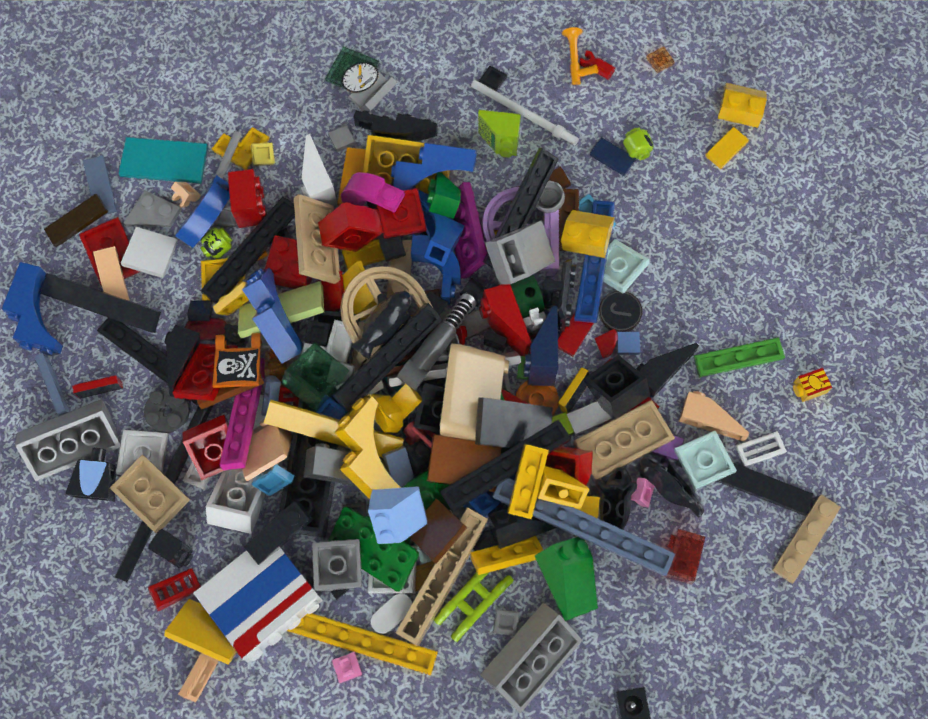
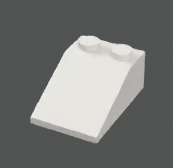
[301,134,337,206]
[206,468,265,534]

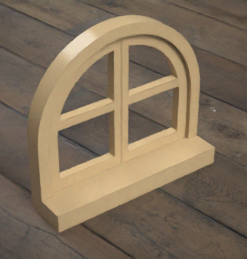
[341,266,441,365]

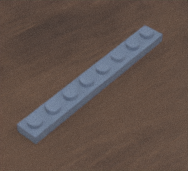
[493,479,675,576]

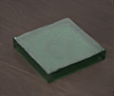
[325,46,380,89]

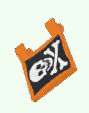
[213,333,262,388]

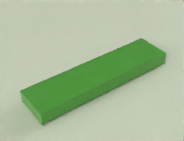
[693,337,785,378]

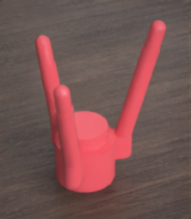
[403,421,436,448]

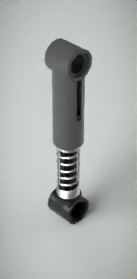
[397,278,488,390]

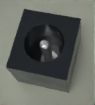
[613,687,651,719]

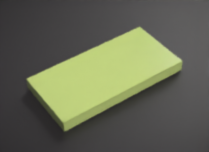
[238,281,324,338]

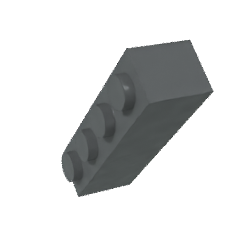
[304,444,387,486]

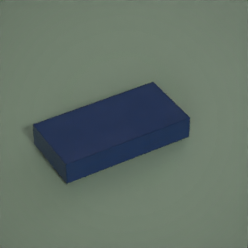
[590,137,636,177]

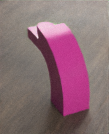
[341,172,405,213]

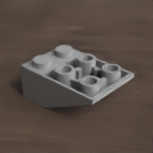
[485,220,555,285]

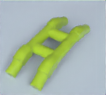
[434,572,514,642]

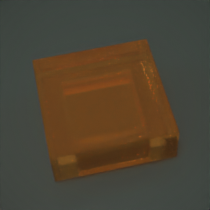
[646,46,675,73]

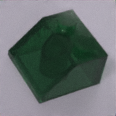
[281,342,350,412]

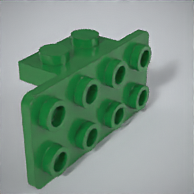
[328,507,419,592]

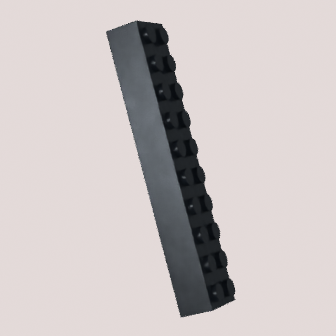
[279,310,361,538]

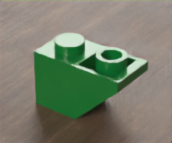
[427,172,461,219]

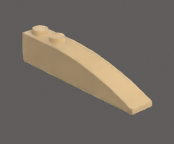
[396,508,488,646]

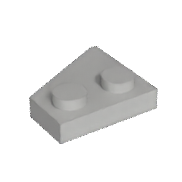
[124,190,182,227]

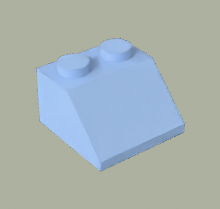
[368,487,427,544]

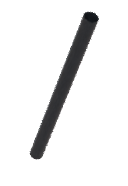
[115,405,213,582]

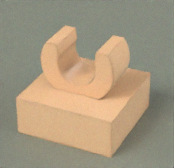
[171,182,201,208]

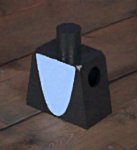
[65,448,116,502]

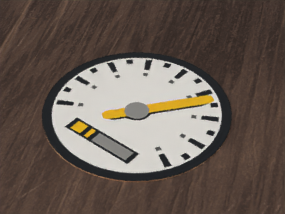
[342,62,379,93]

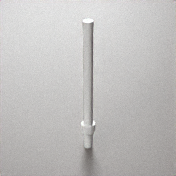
[471,80,579,146]

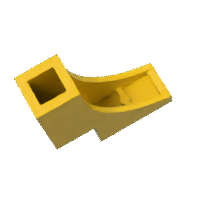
[334,397,401,499]

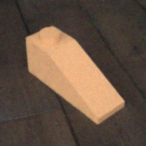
[679,391,749,442]

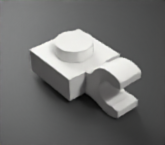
[523,308,546,334]

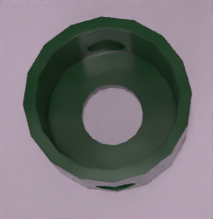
[510,275,545,318]

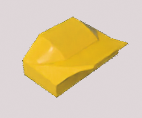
[363,394,403,433]

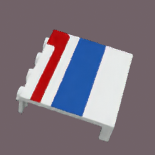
[193,548,323,663]

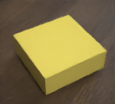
[251,143,275,166]

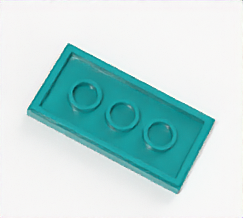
[118,137,208,184]

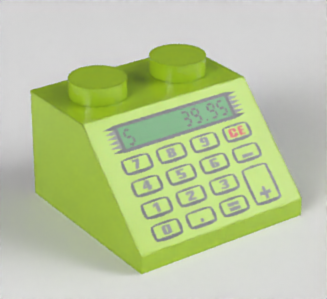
[478,110,521,158]

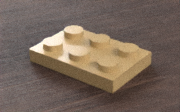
[110,454,190,533]

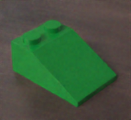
[535,537,598,621]

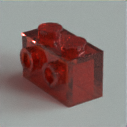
[664,529,706,585]

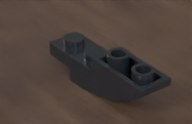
[353,110,438,141]

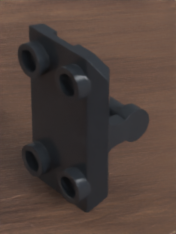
[543,259,576,332]

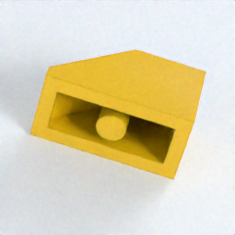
[537,466,589,509]

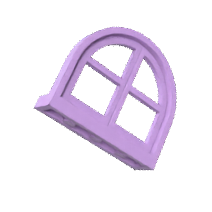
[481,187,559,276]

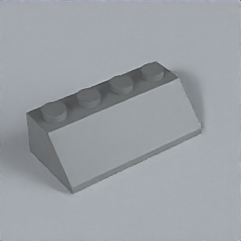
[15,399,121,481]
[480,603,583,713]

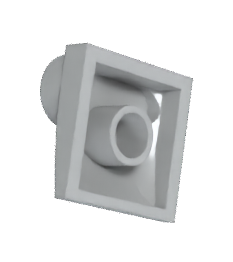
[312,539,362,592]

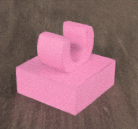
[631,477,654,508]
[332,652,362,683]

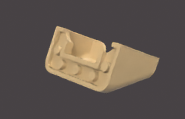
[440,343,509,441]

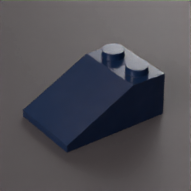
[523,306,559,386]

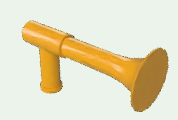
[562,27,598,85]

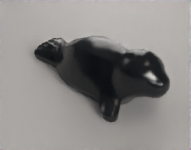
[352,291,412,359]
[639,457,704,518]
[595,467,637,530]

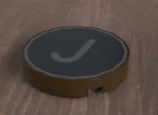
[599,291,642,332]

